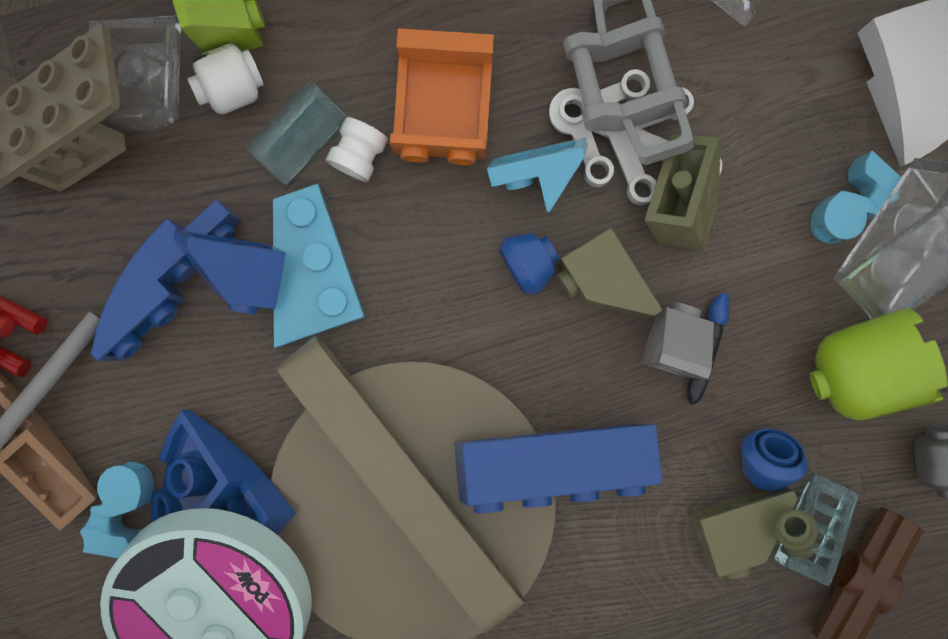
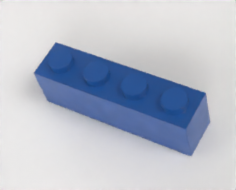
[454,424,662,513]

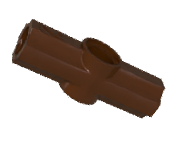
[811,507,924,639]

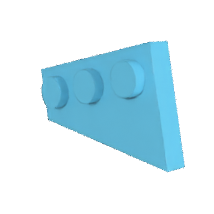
[273,184,366,349]

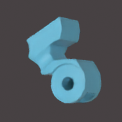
[810,151,908,244]
[80,462,155,559]

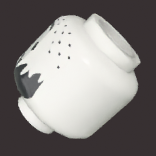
[187,43,264,114]

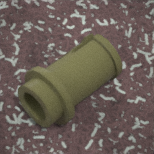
[775,510,818,559]

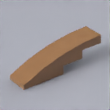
[0,371,99,531]

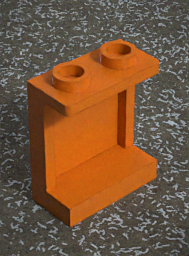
[390,28,494,166]

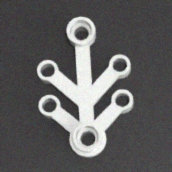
[549,69,722,205]

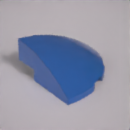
[151,410,296,535]

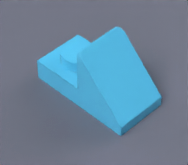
[487,137,588,213]

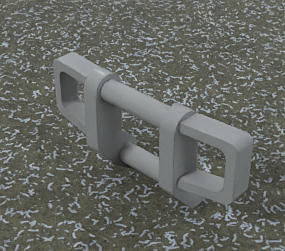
[563,0,694,165]

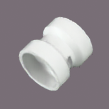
[325,117,388,182]

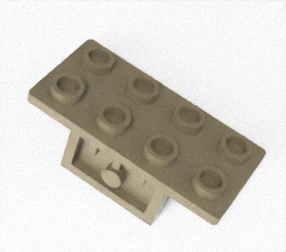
[0,24,126,192]

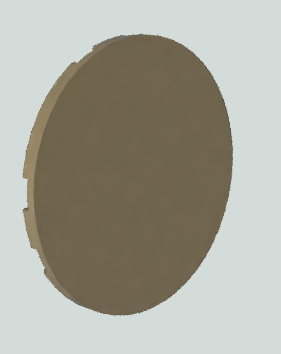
[271,361,556,639]

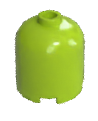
[809,308,948,421]

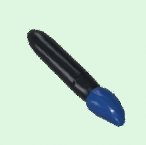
[687,293,729,405]

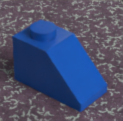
[173,229,286,314]

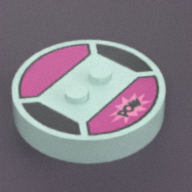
[100,508,312,639]

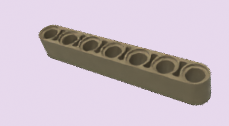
[276,335,526,634]

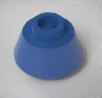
[499,232,560,295]
[741,428,809,492]

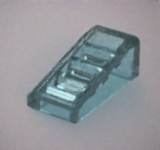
[774,473,859,587]

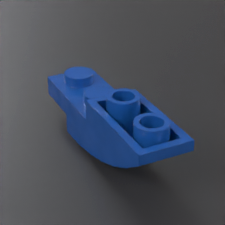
[91,199,242,361]

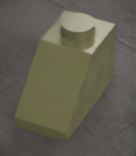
[644,133,721,251]
[556,228,663,318]
[689,488,797,580]

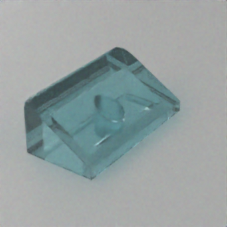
[246,82,348,185]

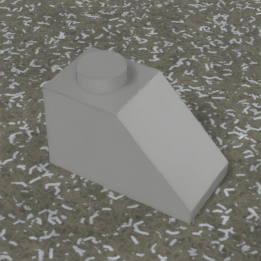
[640,302,714,379]

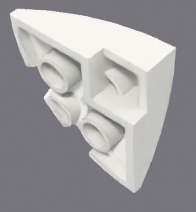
[858,0,948,167]

